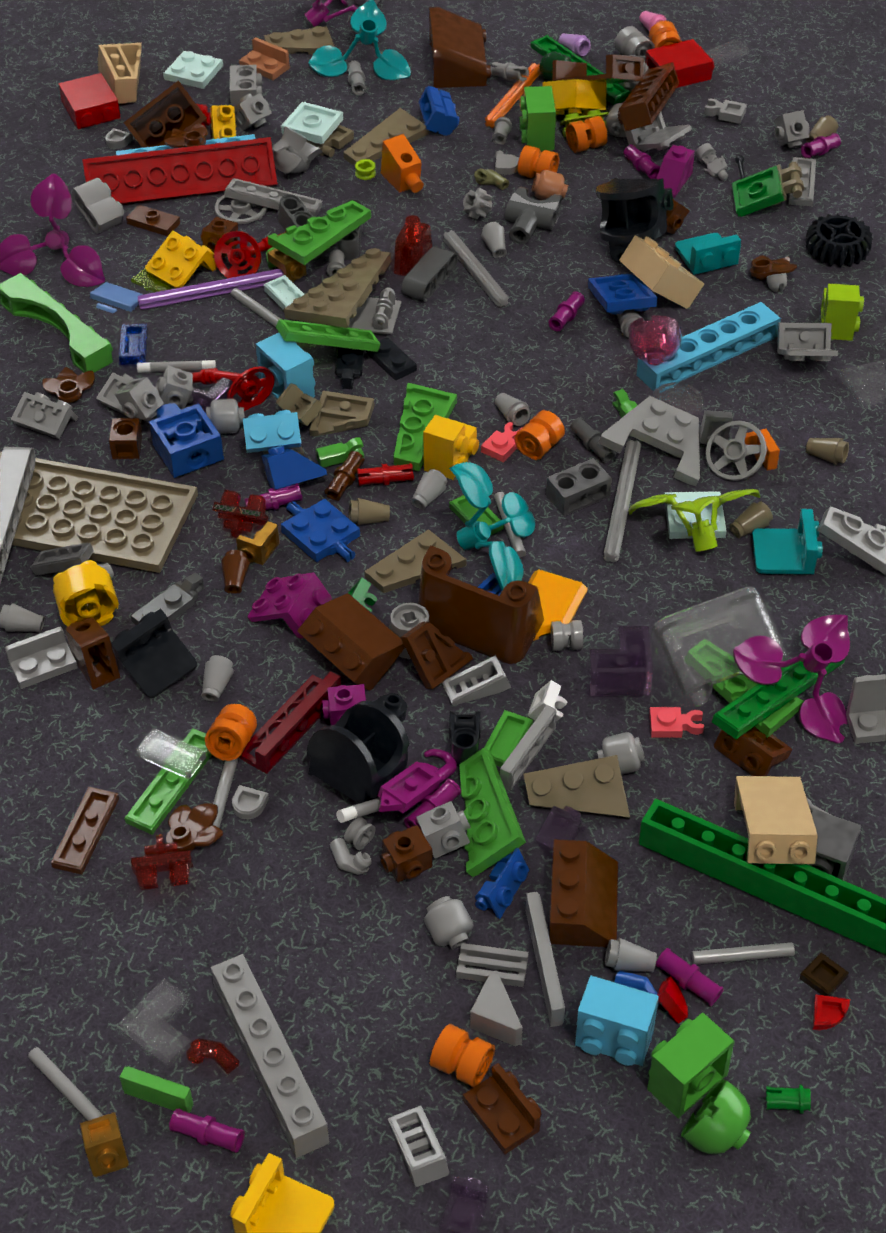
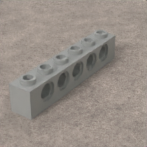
[211,954,329,1158]

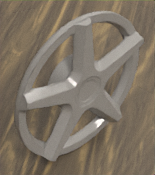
[214,194,268,224]
[706,421,767,481]

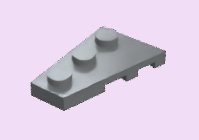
[817,506,886,575]

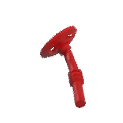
[214,231,286,278]
[193,366,274,411]

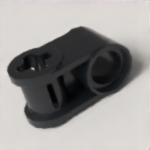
[449,711,481,767]

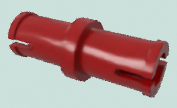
[357,463,414,486]

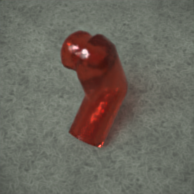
[186,1038,240,1074]

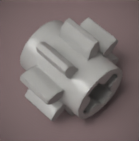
[463,188,492,219]

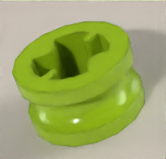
[355,159,376,180]

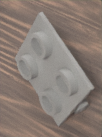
[348,288,402,335]

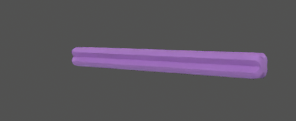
[138,269,284,310]

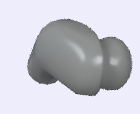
[330,838,372,875]

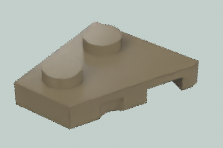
[309,391,375,436]

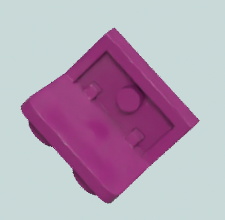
[248,572,332,639]

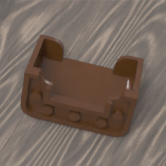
[429,7,491,88]
[418,545,544,664]

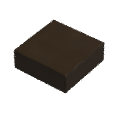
[799,952,849,996]

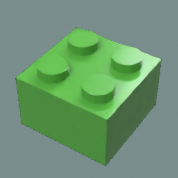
[519,86,556,151]
[647,1012,734,1119]

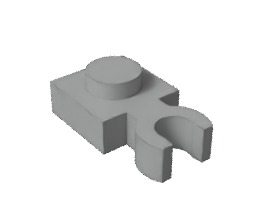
[704,99,747,124]

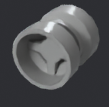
[550,620,583,651]

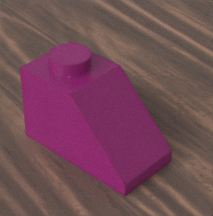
[657,145,695,198]

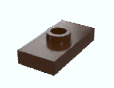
[126,205,180,236]

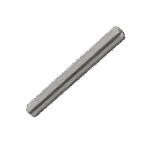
[443,230,509,308]

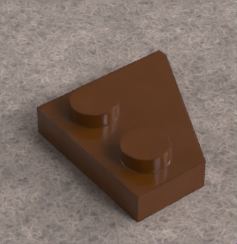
[400,622,473,689]

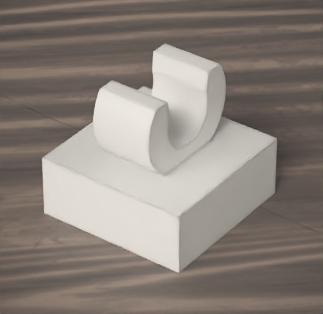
[528,680,567,721]

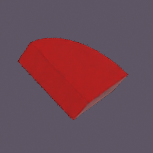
[657,976,688,1024]
[813,994,850,1030]

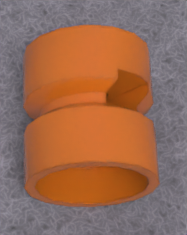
[649,20,682,48]
[566,116,608,153]
[518,145,559,178]
[515,410,565,460]
[205,704,257,761]
[430,1024,495,1088]

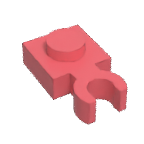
[481,422,522,463]
[649,707,704,738]

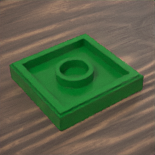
[732,166,784,216]

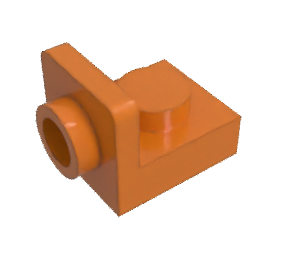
[745,429,780,471]

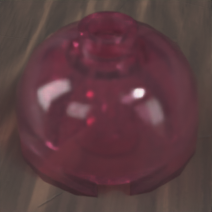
[629,315,682,365]

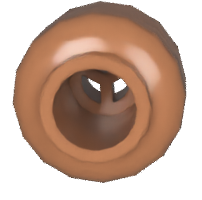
[531,169,568,200]

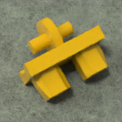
[210,105,236,139]

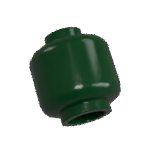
[539,51,572,81]

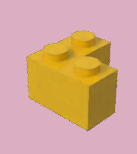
[543,79,607,115]
[423,415,479,480]

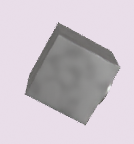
[807,809,861,880]

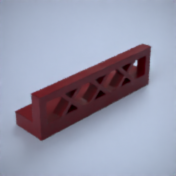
[238,671,341,774]

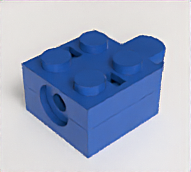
[149,403,224,478]

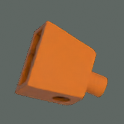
[381,134,424,193]

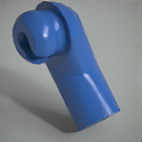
[615,971,660,1007]

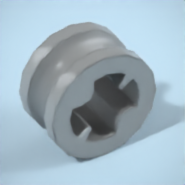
[344,817,376,850]

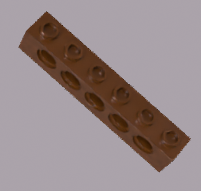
[618,62,679,131]

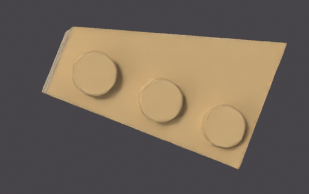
[98,43,142,104]
[619,235,704,308]

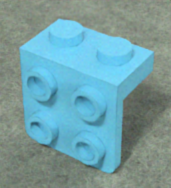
[243,410,301,453]

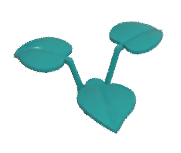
[308,0,411,80]
[449,462,535,591]

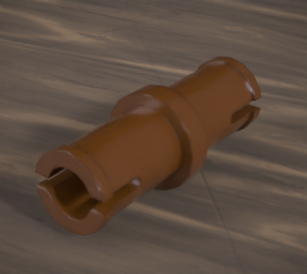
[324,451,365,501]

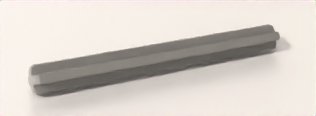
[603,440,641,563]

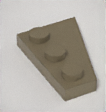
[264,26,335,55]
[364,529,467,593]
[523,755,630,818]

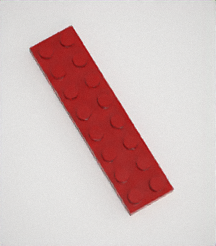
[82,137,277,204]

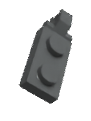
[131,572,205,625]

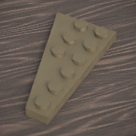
[284,248,392,328]

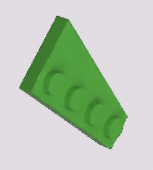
[394,383,457,471]

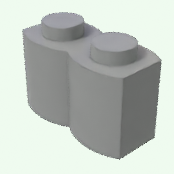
[72,177,124,234]

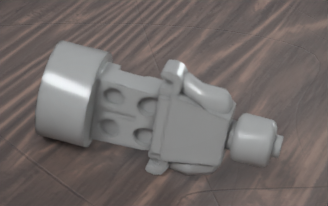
[695,143,728,181]

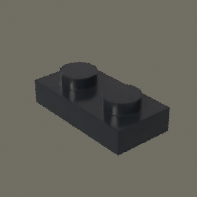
[366,337,417,381]

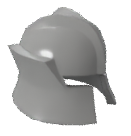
[272,126,322,174]

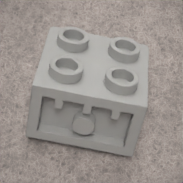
[846,674,886,744]

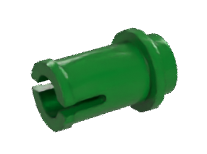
[766,1084,811,1114]

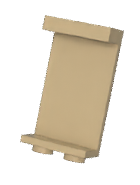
[734,776,818,864]

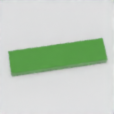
[276,319,380,352]
[125,728,212,835]

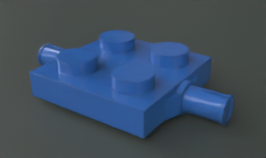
[281,499,360,562]

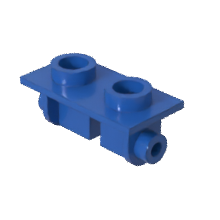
[475,848,529,919]

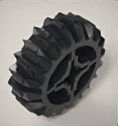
[805,213,873,268]

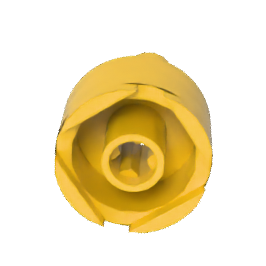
[53,560,119,626]

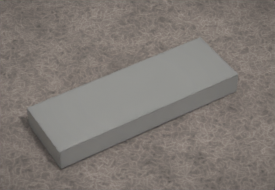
[789,157,816,206]
[500,705,557,791]

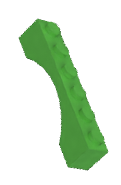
[0,273,113,373]

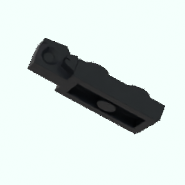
[336,347,365,389]

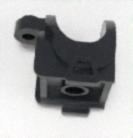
[596,178,674,264]
[307,693,409,804]

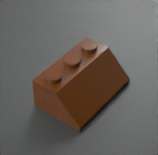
[123,80,207,148]
[297,593,405,691]
[549,839,618,947]

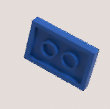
[588,273,657,314]

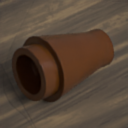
[221,550,250,593]

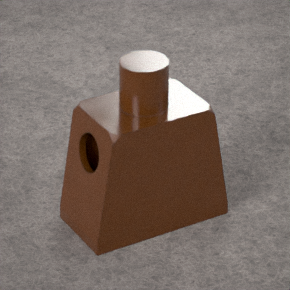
[65,617,121,690]

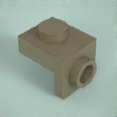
[276,383,324,426]

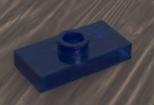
[119,323,148,365]

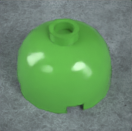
[681,1079,751,1155]

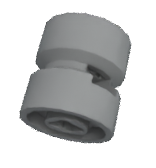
[615,26,655,62]
[390,603,429,659]

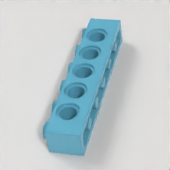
[636,302,781,393]

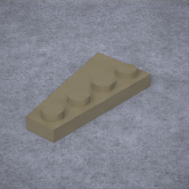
[343,108,429,166]

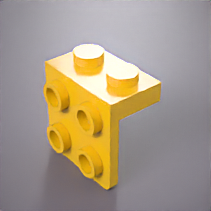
[145,230,217,288]
[231,1153,335,1233]

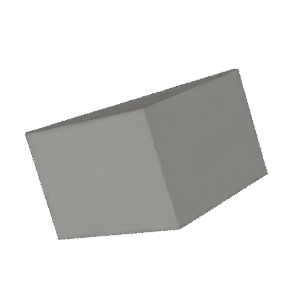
[470,970,522,1046]

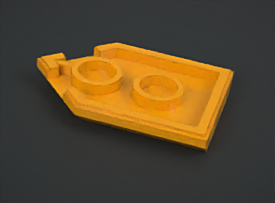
[528,569,588,641]

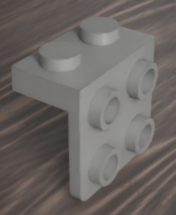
[623,112,691,152]
[777,322,838,361]

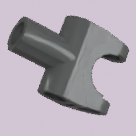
[505,187,562,245]

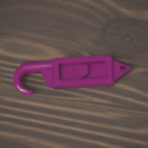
[378,749,457,813]

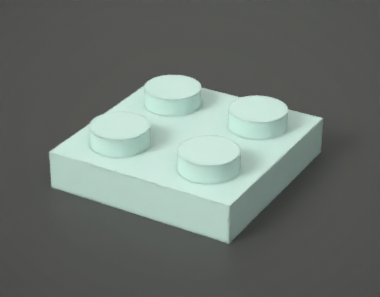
[163,51,223,89]
[281,102,343,144]
[665,491,726,539]

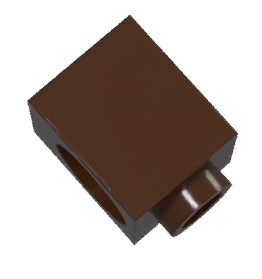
[109,418,142,459]

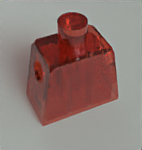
[394,215,432,276]

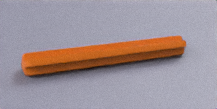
[485,63,541,128]

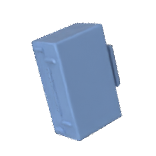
[90,282,143,313]

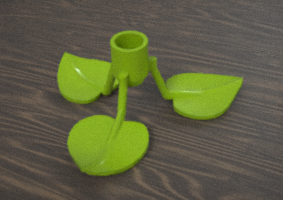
[628,489,760,552]

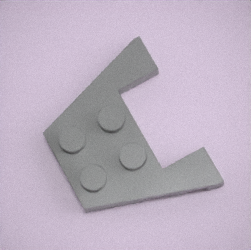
[598,396,700,486]

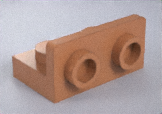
[239,37,290,80]

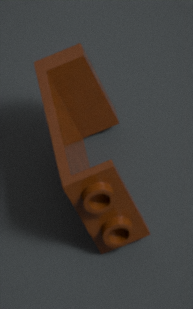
[553,54,644,84]

